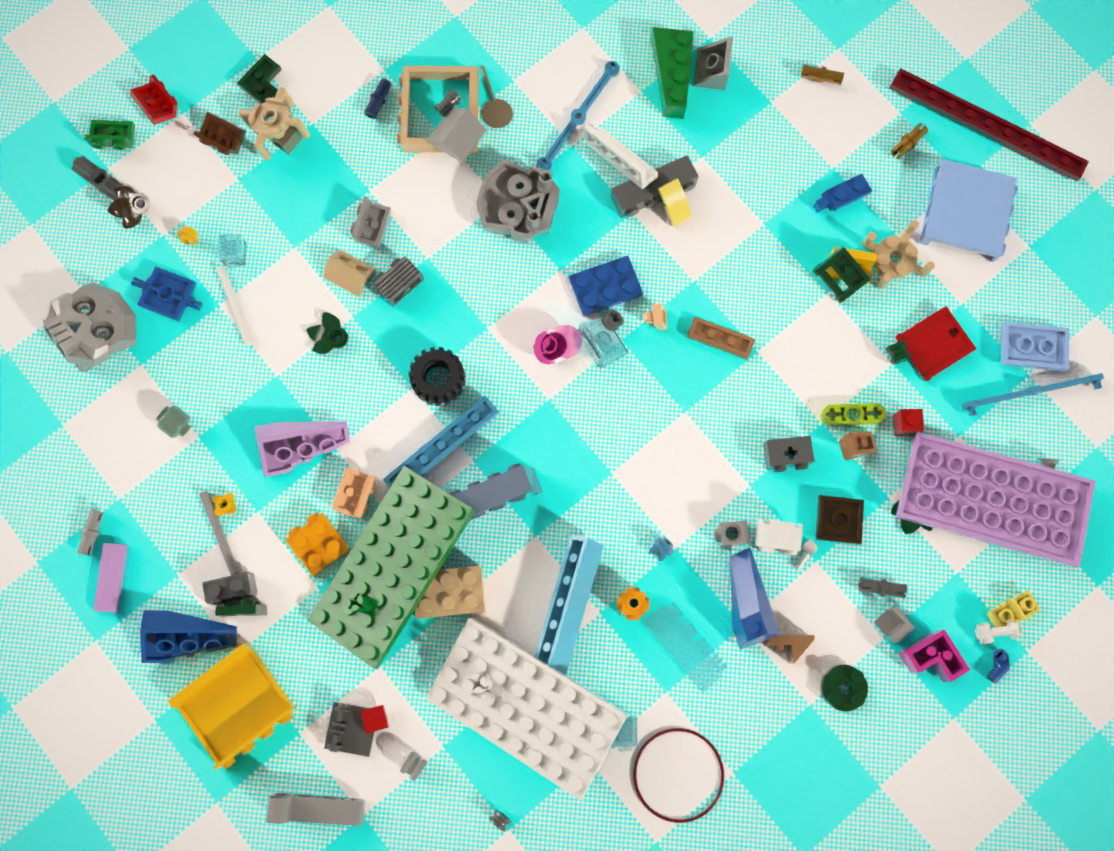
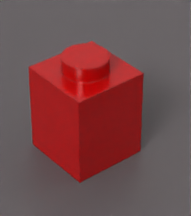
[893,409,924,436]

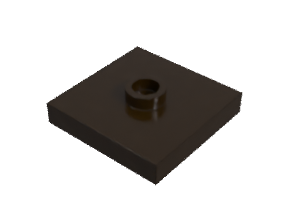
[815,495,864,545]

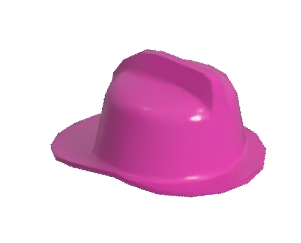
[533,325,582,365]

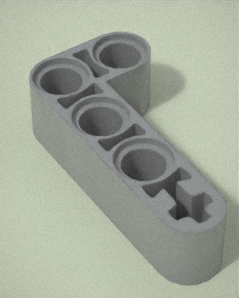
[266,793,365,826]

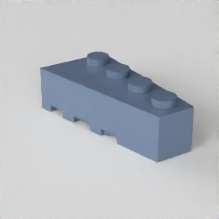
[449,463,543,521]

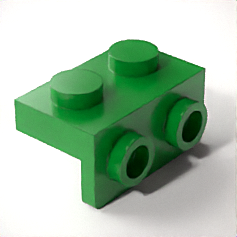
[84,120,135,150]

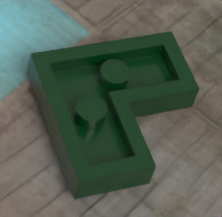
[237,54,282,104]
[215,600,267,616]

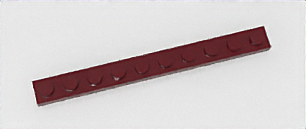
[889,68,1089,181]

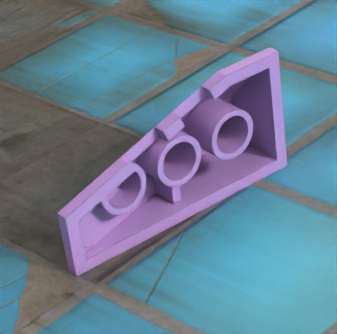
[254,421,350,477]

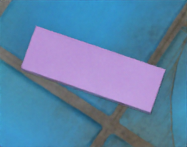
[93,543,128,613]

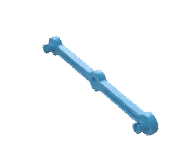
[536,61,620,171]
[961,373,1105,416]

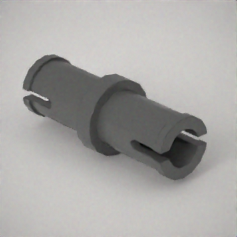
[858,577,907,599]

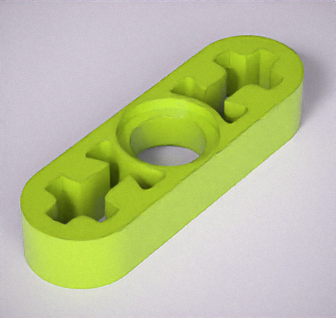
[820,403,886,426]

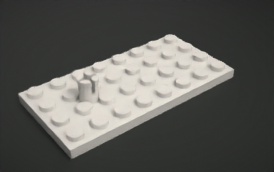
[425,618,628,800]

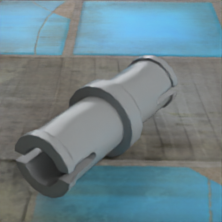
[76,509,105,556]

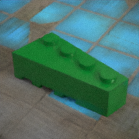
[651,27,694,119]

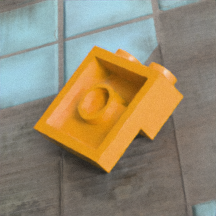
[285,512,351,577]

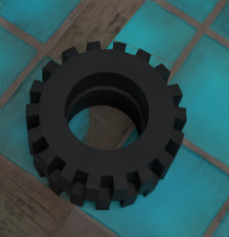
[408,347,466,406]

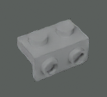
[350,197,392,249]

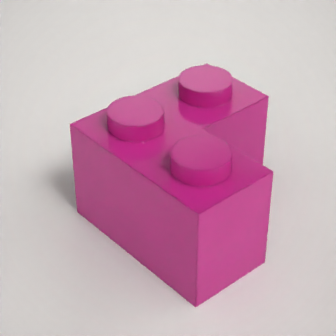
[898,629,970,682]

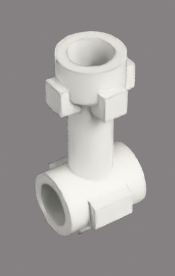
[975,621,1022,644]

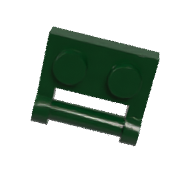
[812,246,871,303]

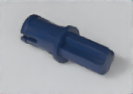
[363,78,392,119]

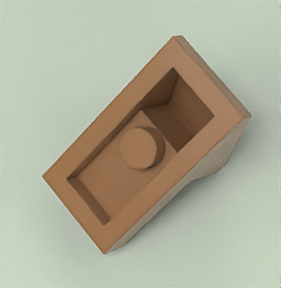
[839,431,878,460]
[765,635,815,664]

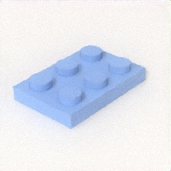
[1000,322,1070,372]

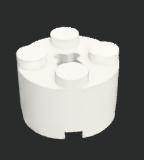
[755,519,803,556]

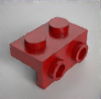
[130,74,178,125]

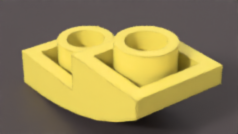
[657,179,692,227]
[986,589,1041,627]

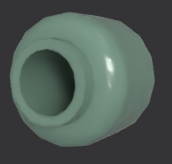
[156,406,191,438]

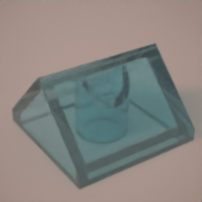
[578,318,629,370]

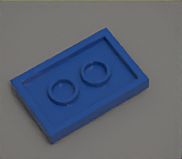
[568,255,643,317]

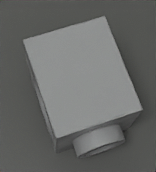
[714,520,750,547]

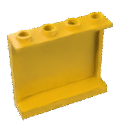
[168,643,297,770]

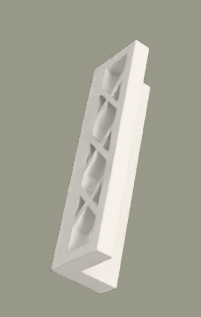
[584,124,658,190]

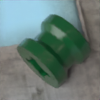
[885,341,912,365]

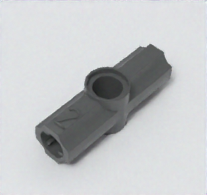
[71,156,123,201]

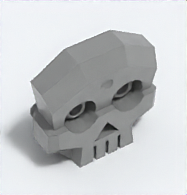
[476,159,560,243]
[43,282,136,372]

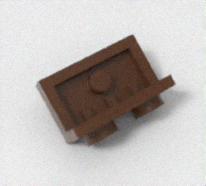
[193,112,247,155]

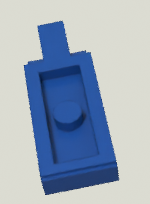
[813,173,872,212]

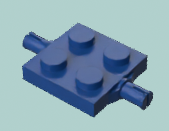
[131,266,203,322]

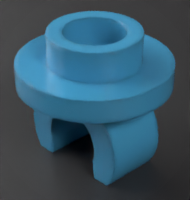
[649,537,674,562]

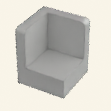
[874,606,915,643]

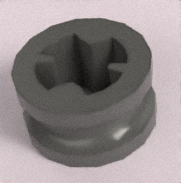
[602,309,624,331]
[488,809,512,832]

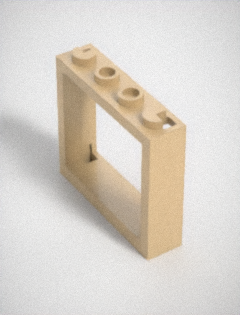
[397,66,479,153]

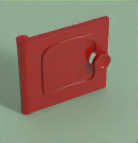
[895,306,977,381]

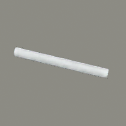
[216,266,253,346]

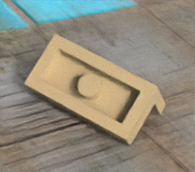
[323,249,376,297]

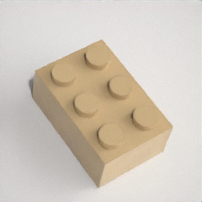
[415,566,486,619]

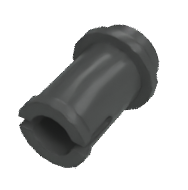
[434,90,461,117]

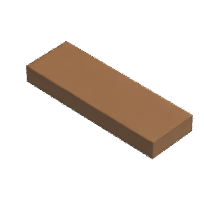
[687,317,755,360]

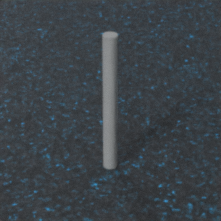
[199,491,240,575]

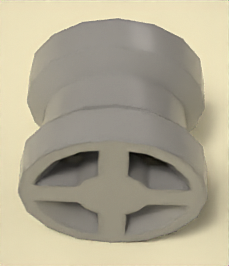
[399,751,428,782]

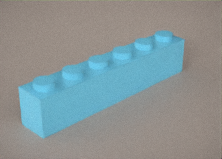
[535,534,604,675]

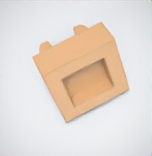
[643,303,667,331]

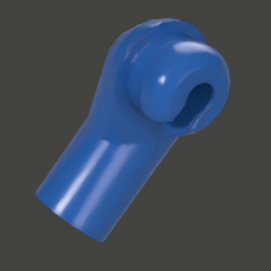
[987,649,1010,684]

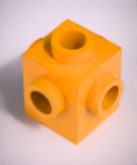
[617,587,649,620]

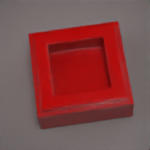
[360,704,389,734]

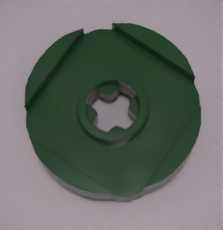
[820,665,868,712]

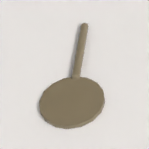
[480,65,513,129]

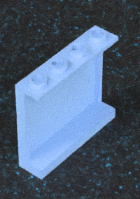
[919,159,1018,262]

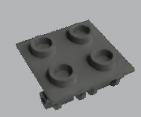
[324,702,374,757]

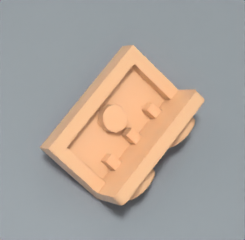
[330,467,376,519]

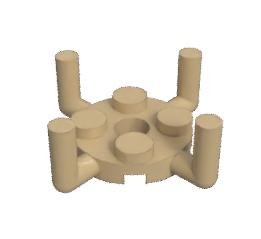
[239,87,310,160]
[862,220,935,289]

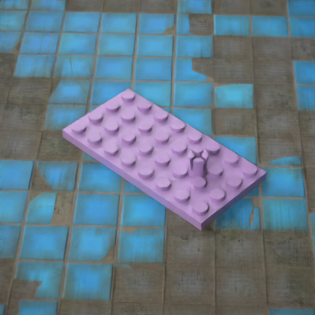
[896,432,1096,568]

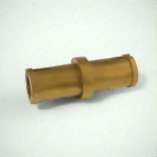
[800,64,845,86]
[890,123,928,160]

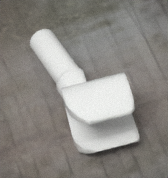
[795,539,817,570]

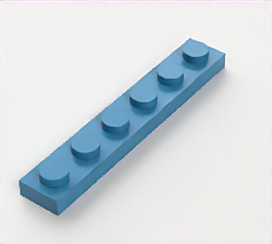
[382,395,499,488]

